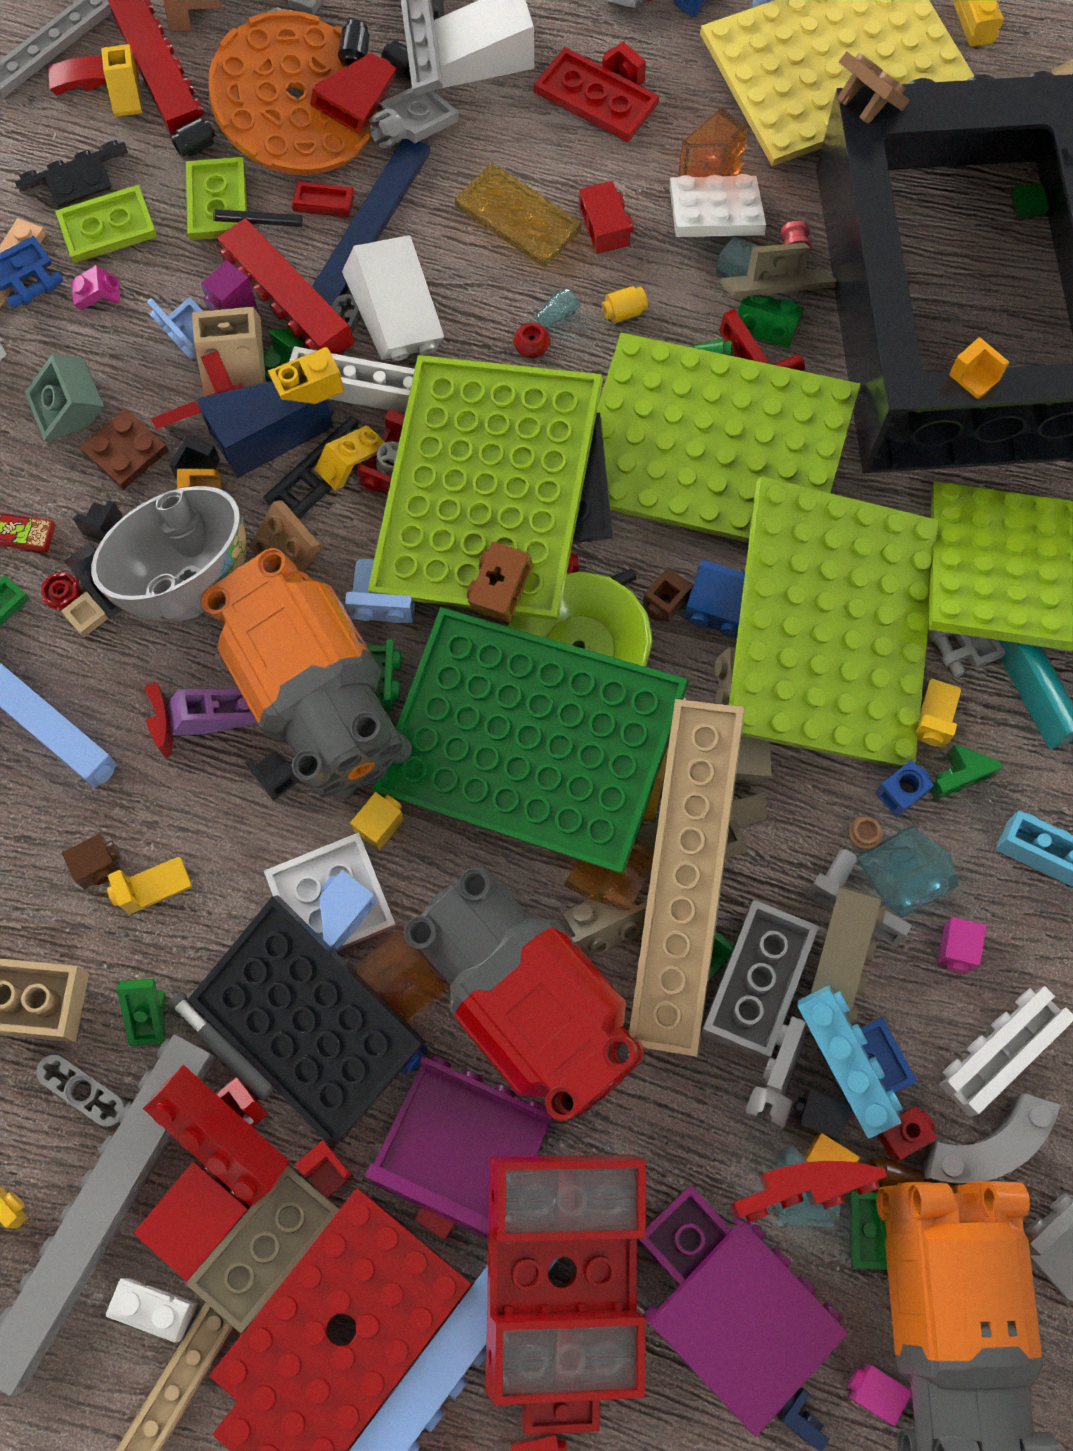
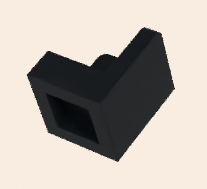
[170,435,220,480]
[72,500,123,541]
[245,751,300,801]

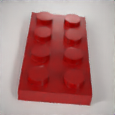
[534,47,659,143]

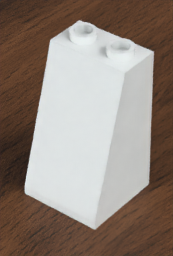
[434,0,534,89]
[342,235,444,361]

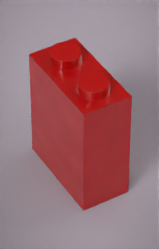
[133,1161,250,1282]

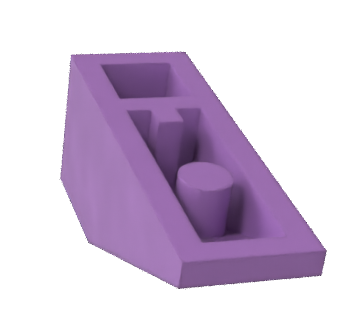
[167,689,257,735]

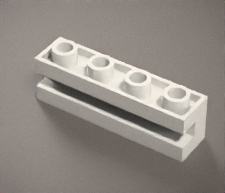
[939,986,1073,1117]

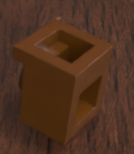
[643,567,693,623]

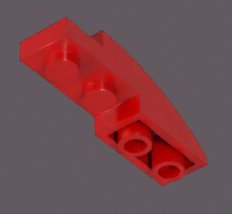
[730,1161,887,1223]

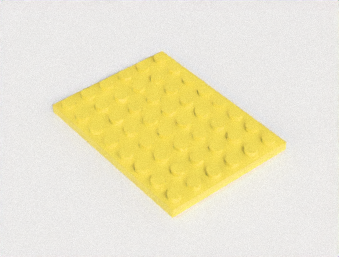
[700,0,974,166]

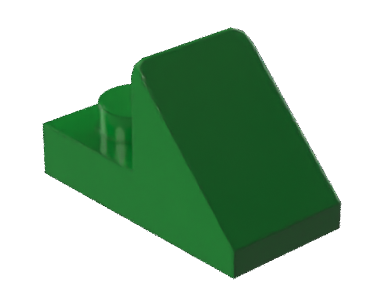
[264,329,307,382]
[930,745,1003,801]
[117,979,165,1046]

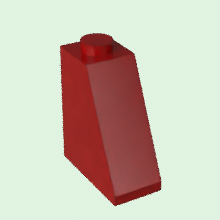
[310,53,396,135]

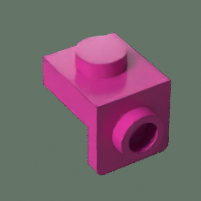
[71,265,120,310]

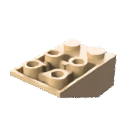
[192,307,266,397]

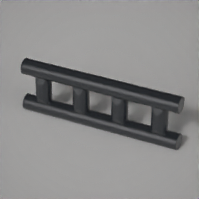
[263,416,359,519]

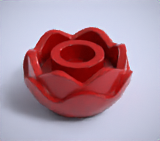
[513,322,551,359]
[41,572,81,610]

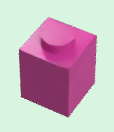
[937,917,987,974]
[847,1363,912,1427]

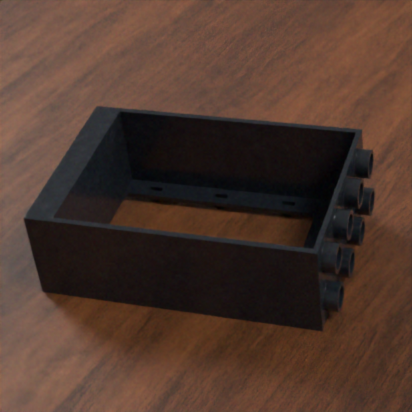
[816,71,1073,474]

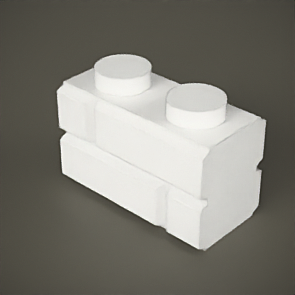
[106,1278,198,1343]

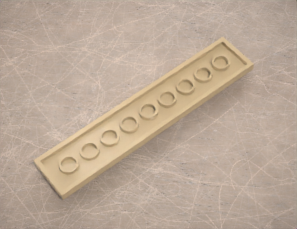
[629,699,745,1057]

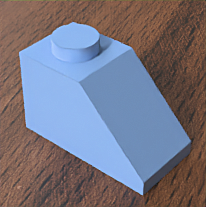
[320,870,378,953]

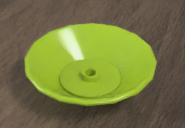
[507,571,653,667]

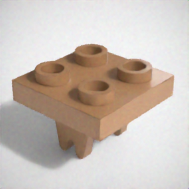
[837,51,910,124]
[249,500,323,573]

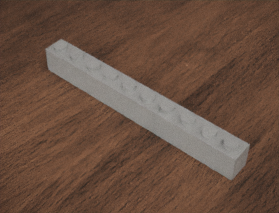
[0,1034,217,1397]

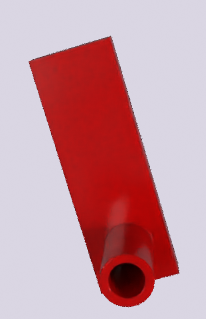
[719,309,805,371]
[151,351,244,430]

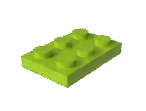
[186,157,247,241]
[55,185,158,264]

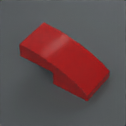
[48,56,106,96]
[144,681,174,758]

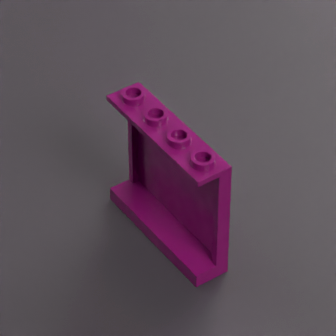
[365,1056,552,1239]
[643,1217,848,1437]

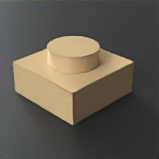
[61,592,109,638]

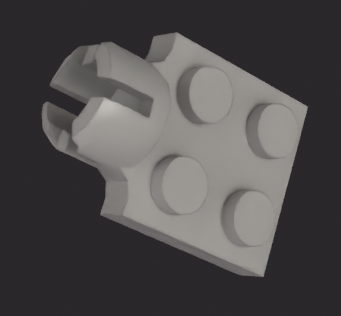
[369,87,459,148]
[746,1016,806,1129]

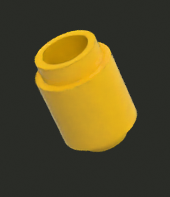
[602,286,648,324]

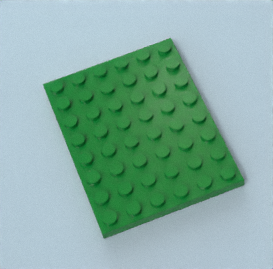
[372,607,689,875]

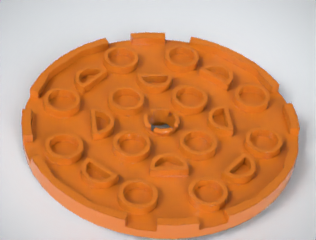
[208,10,379,175]

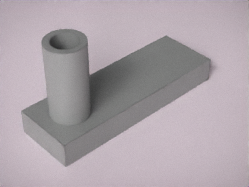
[806,849,912,948]

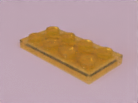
[455,162,582,268]

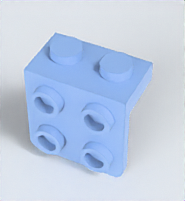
[147,297,203,360]
[345,559,416,623]

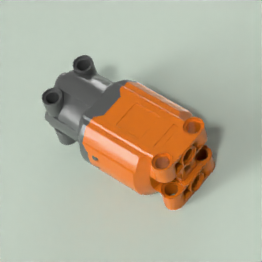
[201,548,412,800]
[876,1181,1059,1451]

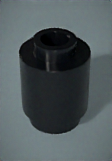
[338,20,370,66]
[381,41,411,80]
[170,117,216,158]

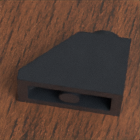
[64,543,123,618]

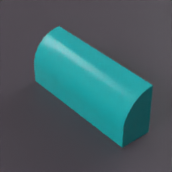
[999,640,1073,750]

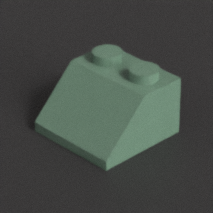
[25,354,104,441]

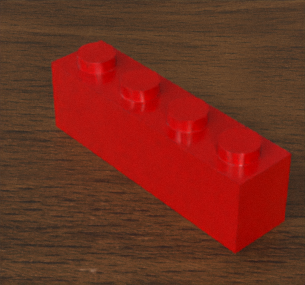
[143,1064,290,1207]

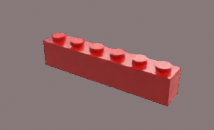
[107,0,205,136]
[217,218,355,355]

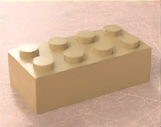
[0,959,89,1043]

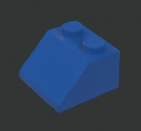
[684,559,745,638]

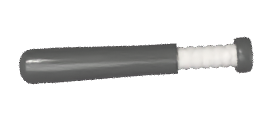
[167,992,274,1100]

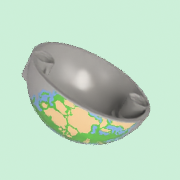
[91,486,247,622]

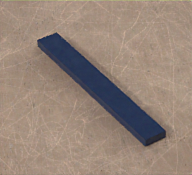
[312,139,431,307]

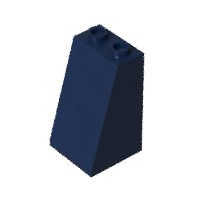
[196,381,334,478]

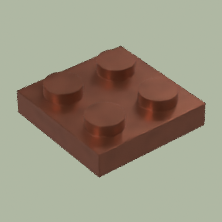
[79,408,169,490]

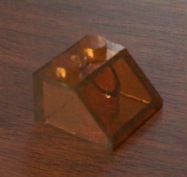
[678,107,748,177]
[353,929,446,1022]

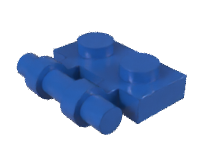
[0,236,63,309]

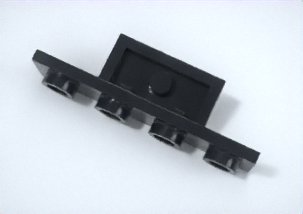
[14,140,128,207]

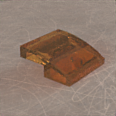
[564,843,654,911]

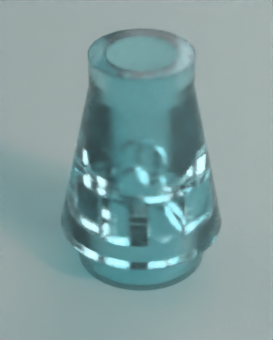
[534,287,580,328]

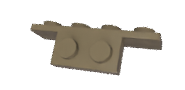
[721,242,837,299]
[636,793,767,858]
[562,884,647,958]

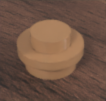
[848,816,883,850]

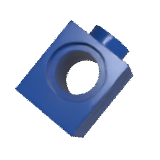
[875,760,934,818]

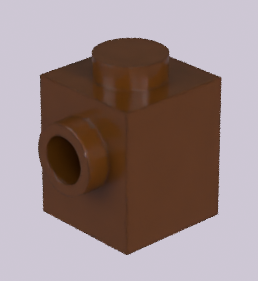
[61,833,121,889]

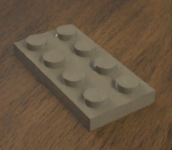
[186,1165,340,1334]

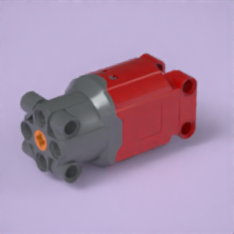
[404,866,644,1121]

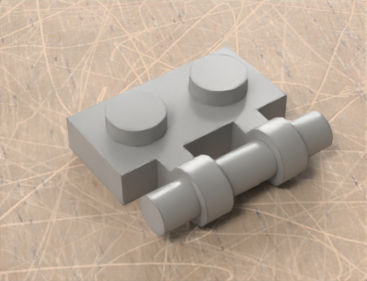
[928,626,1006,678]

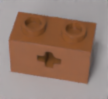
[467,541,534,623]

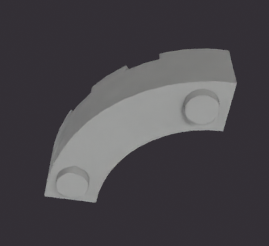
[922,1094,1061,1185]

